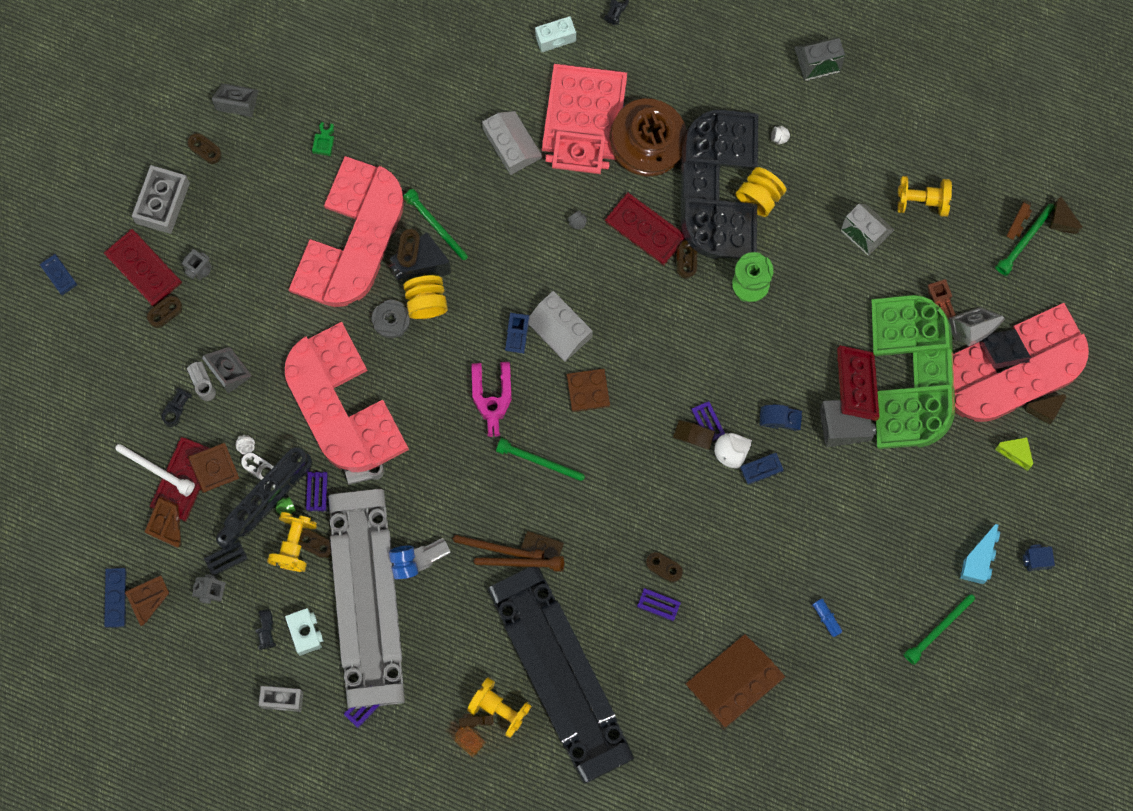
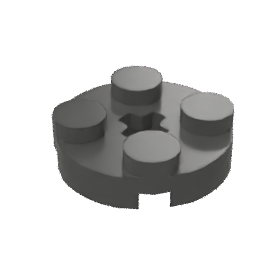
[372,300,410,338]

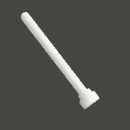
[115,444,195,497]

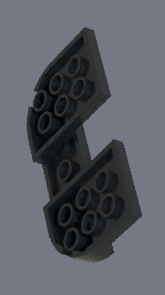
[681,110,758,259]

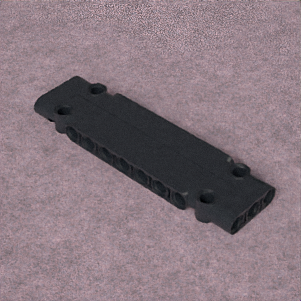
[487,567,635,784]

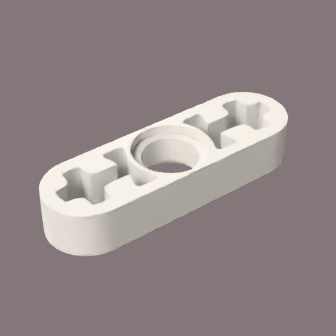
[241,453,281,492]

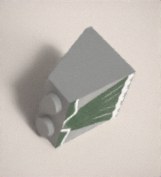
[841,204,894,256]

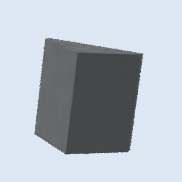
[212,83,258,117]
[202,347,252,394]

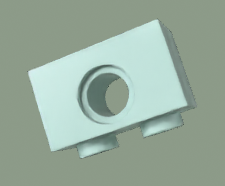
[535,16,576,52]
[285,608,323,656]

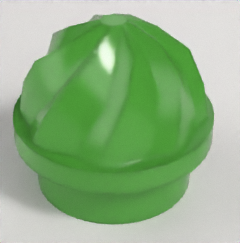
[276,497,296,515]

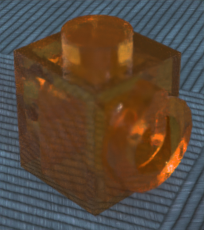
[454,726,486,758]

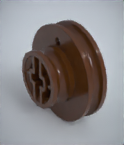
[609,98,687,177]

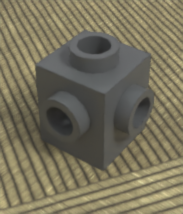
[182,249,212,281]
[192,575,226,604]

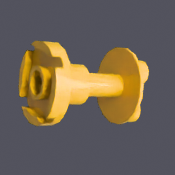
[897,176,952,217]
[267,512,317,572]
[467,677,532,738]

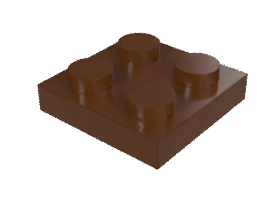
[567,369,610,412]
[188,443,239,493]

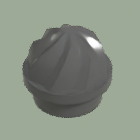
[567,210,587,229]

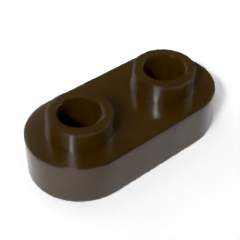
[188,133,222,164]
[397,229,420,268]
[677,241,697,279]
[147,296,182,328]
[298,529,332,559]
[646,552,683,583]

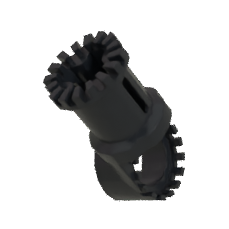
[604,0,629,25]
[162,387,192,427]
[255,608,276,650]

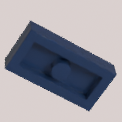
[40,254,77,295]
[740,453,784,486]

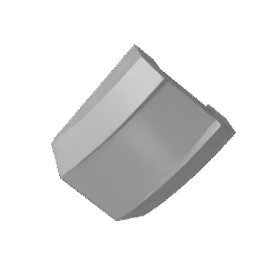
[949,307,1005,347]

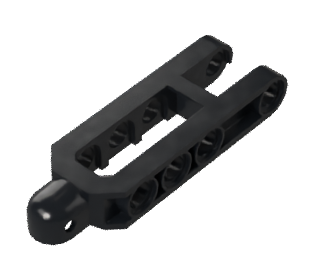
[216,447,313,550]

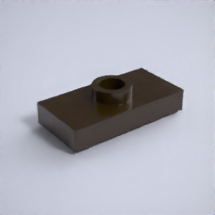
[521,531,564,560]

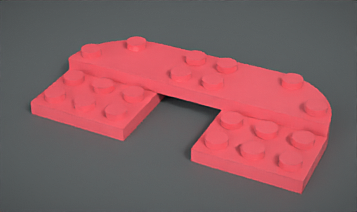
[289,156,404,307]
[953,303,1089,422]
[285,322,409,472]

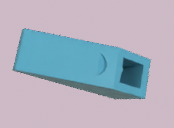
[960,524,1000,584]

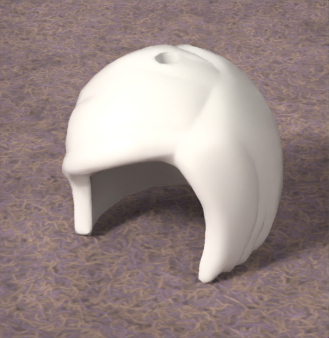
[715,433,752,468]

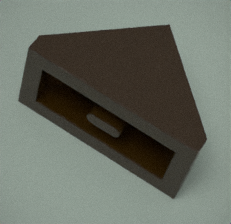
[1049,197,1082,235]
[1025,394,1066,425]
[673,420,715,450]

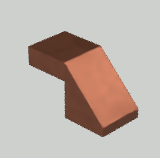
[928,279,956,320]

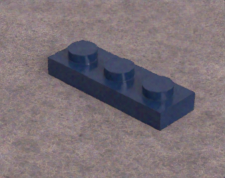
[104,568,127,628]

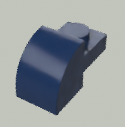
[505,313,530,354]
[759,405,802,431]

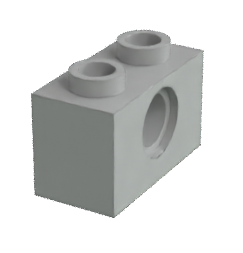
[259,686,303,712]

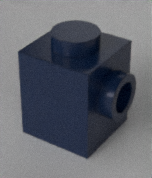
[1023,545,1055,571]

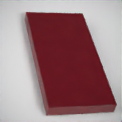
[605,192,686,266]
[104,229,182,307]
[837,345,880,421]
[150,437,210,522]

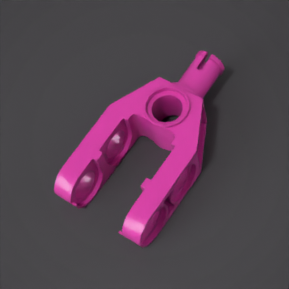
[472,362,512,437]

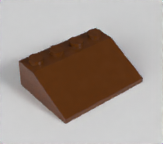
[685,634,785,730]

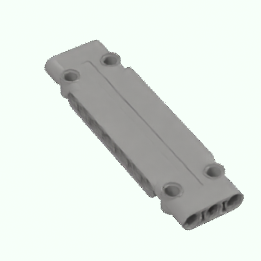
[328,489,405,709]

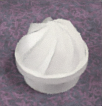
[771,126,790,144]
[236,434,255,454]

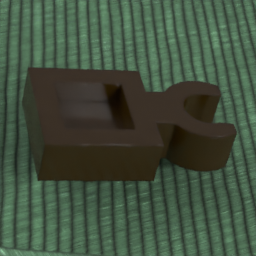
[459,714,494,729]

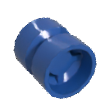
[388,545,418,579]

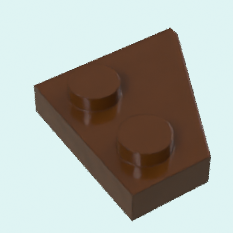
[1007,200,1032,240]
[144,497,181,548]
[125,575,170,626]

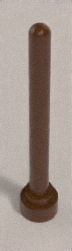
[453,535,544,559]
[474,556,565,572]

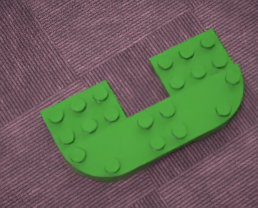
[872,295,955,449]

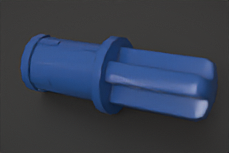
[812,599,842,637]

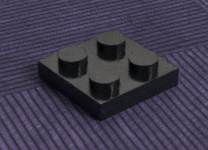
[979,329,1031,369]

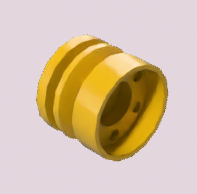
[736,167,787,217]
[403,275,448,319]

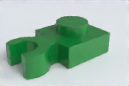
[312,122,335,156]

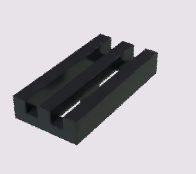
[204,541,248,576]

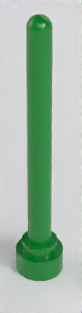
[403,189,468,260]
[995,203,1055,276]
[496,438,585,481]
[903,594,975,665]

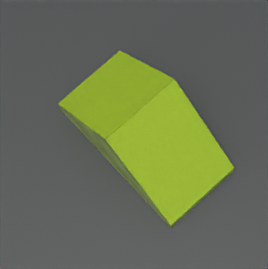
[995,438,1033,471]

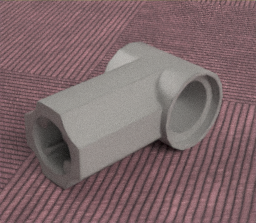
[187,361,216,401]
[345,464,384,485]
[413,538,451,572]

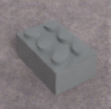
[132,165,190,234]

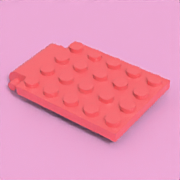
[542,64,627,174]

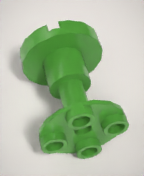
[732,252,773,302]

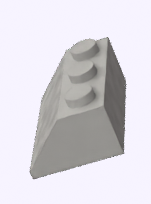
[482,111,543,175]
[529,291,593,362]

